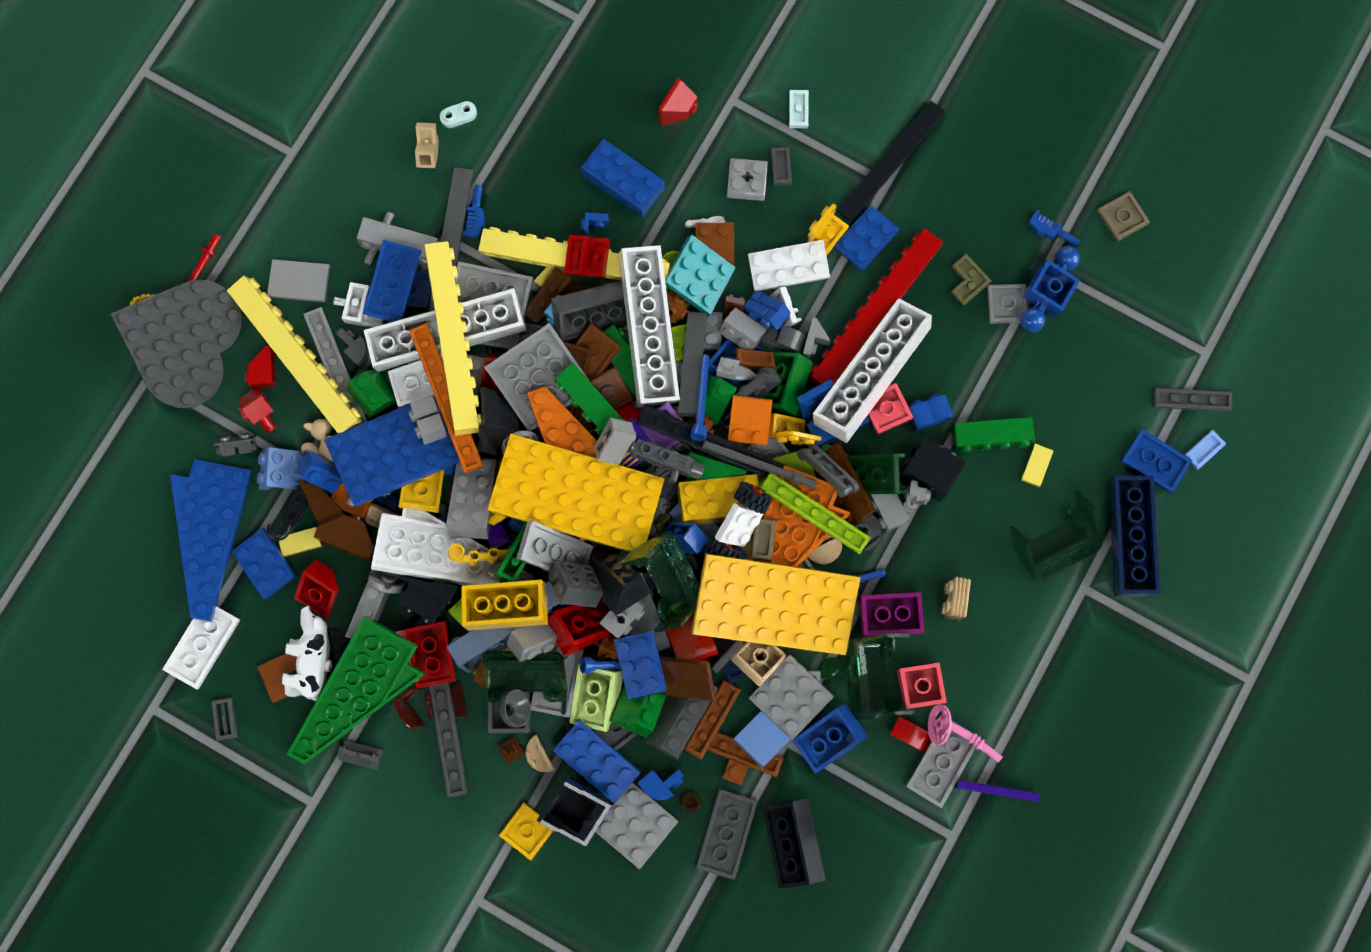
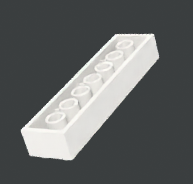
[619,245,680,407]
[364,288,527,372]
[813,298,932,443]

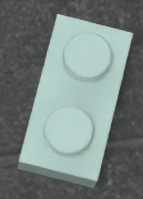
[789,90,809,128]

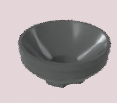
[499,689,531,727]

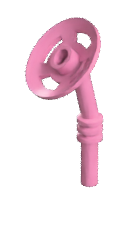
[928,704,1003,763]

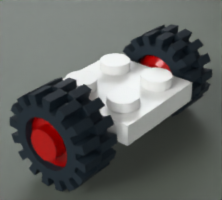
[703,481,773,558]

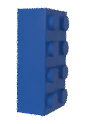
[581,139,665,218]

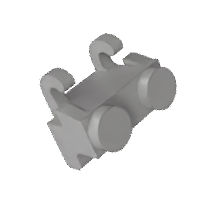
[903,480,931,513]

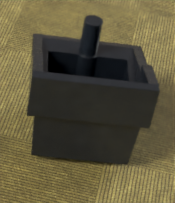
[472,387,520,457]
[399,576,464,624]
[537,776,612,847]

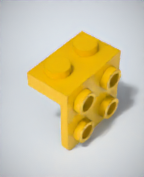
[808,203,849,256]
[768,413,822,446]

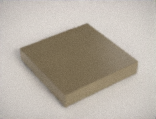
[1097,191,1150,242]

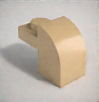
[415,123,439,168]

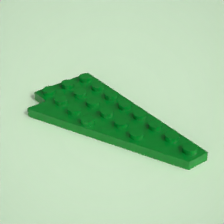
[286,616,425,764]

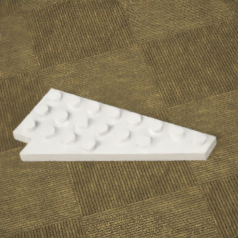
[371,508,534,586]

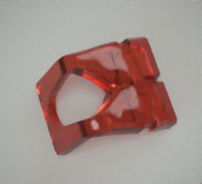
[425,685,467,720]
[394,687,426,730]

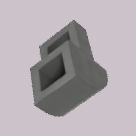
[762,325,807,354]
[336,328,369,369]

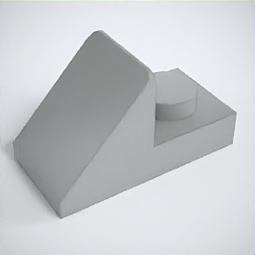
[803,317,830,359]

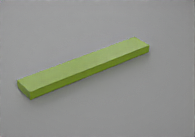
[760,473,871,555]

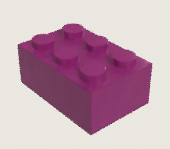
[859,592,924,638]

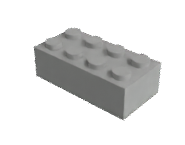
[446,458,498,539]

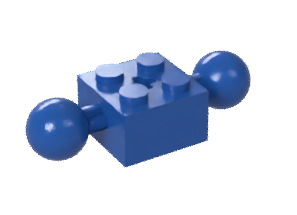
[1020,246,1080,332]

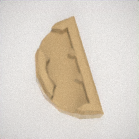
[807,539,842,565]
[525,734,555,772]

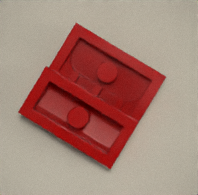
[564,235,610,278]

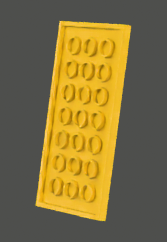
[487,433,665,556]
[691,553,860,655]

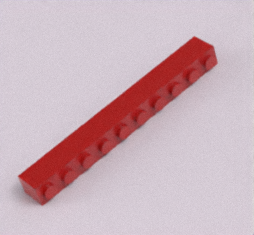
[810,229,943,386]

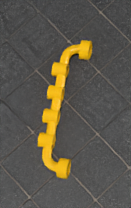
[448,544,510,566]

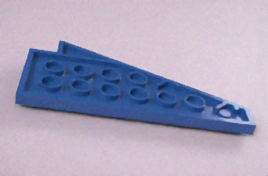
[170,459,253,623]

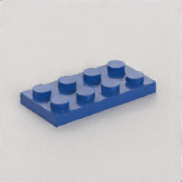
[363,240,422,322]
[553,719,641,803]

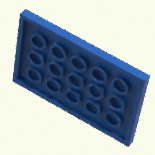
[324,396,460,507]

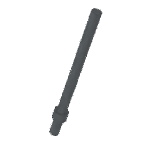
[702,441,817,489]

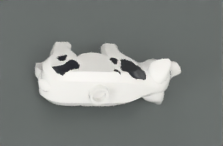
[282,606,332,701]

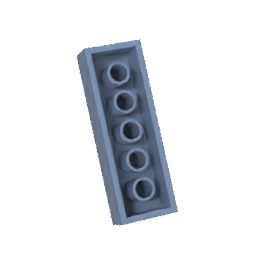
[447,581,567,673]

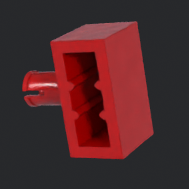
[238,387,276,433]

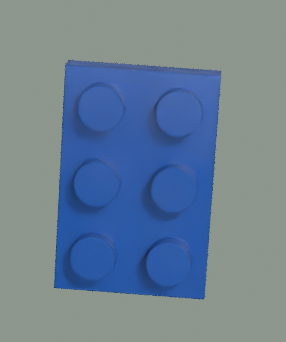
[834,205,900,272]
[1121,429,1193,494]
[231,528,297,599]
[614,631,667,699]

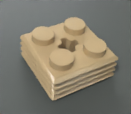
[941,576,971,621]
[731,642,787,686]

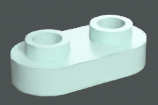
[440,101,477,128]

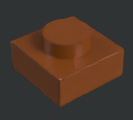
[723,759,749,785]

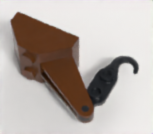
[267,478,376,562]

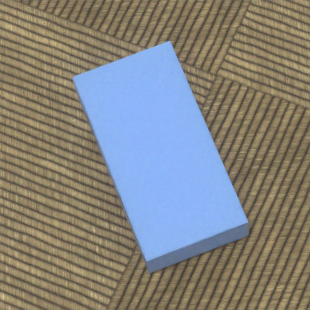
[1185,430,1226,470]

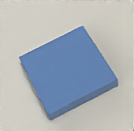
[733,711,791,768]

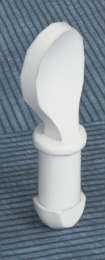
[685,216,725,229]

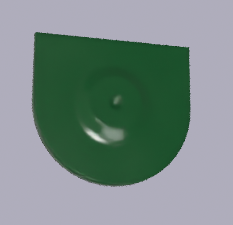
[820,658,844,681]

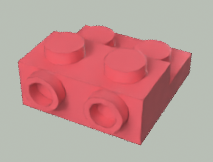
[867,383,913,435]

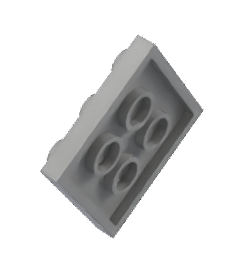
[749,654,834,740]
[596,782,679,870]

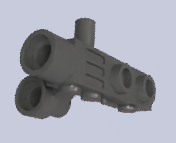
[629,439,705,483]

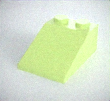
[569,664,623,732]

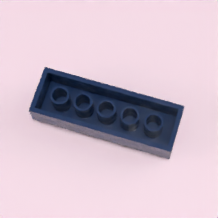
[1108,476,1161,597]

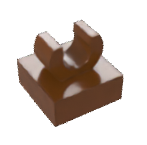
[723,295,745,316]
[497,736,525,764]

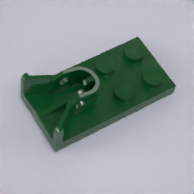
[847,453,906,495]

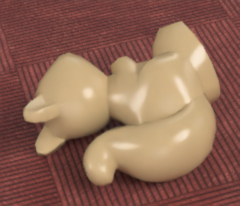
[301,419,333,462]

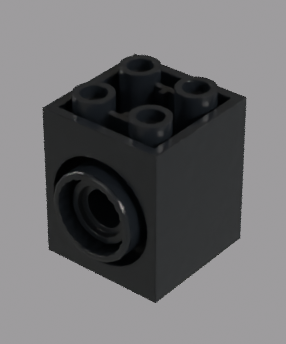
[900,437,966,502]

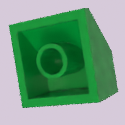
[346,369,397,420]
[610,685,666,738]

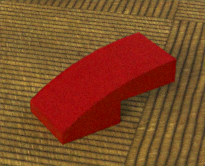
[890,716,931,753]

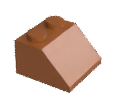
[695,222,734,266]

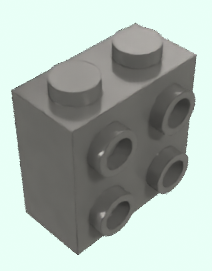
[549,562,604,608]

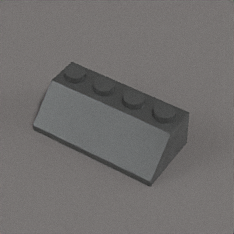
[551,280,627,342]
[642,686,718,761]

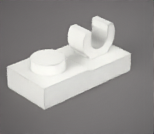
[770,287,802,327]

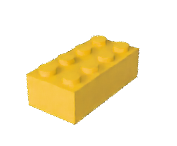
[677,474,759,525]
[462,580,548,631]

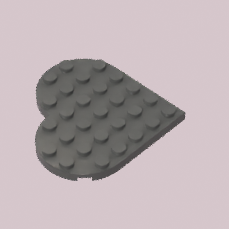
[110,280,242,409]

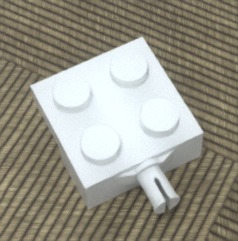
[334,282,384,328]

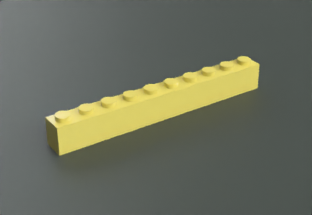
[478,227,671,289]
[425,241,482,436]
[227,276,364,433]

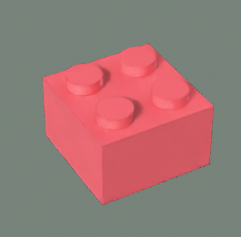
[897,663,947,710]

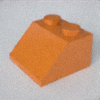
[728,395,772,445]

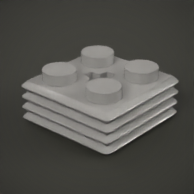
[727,158,768,201]

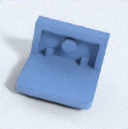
[257,447,306,490]

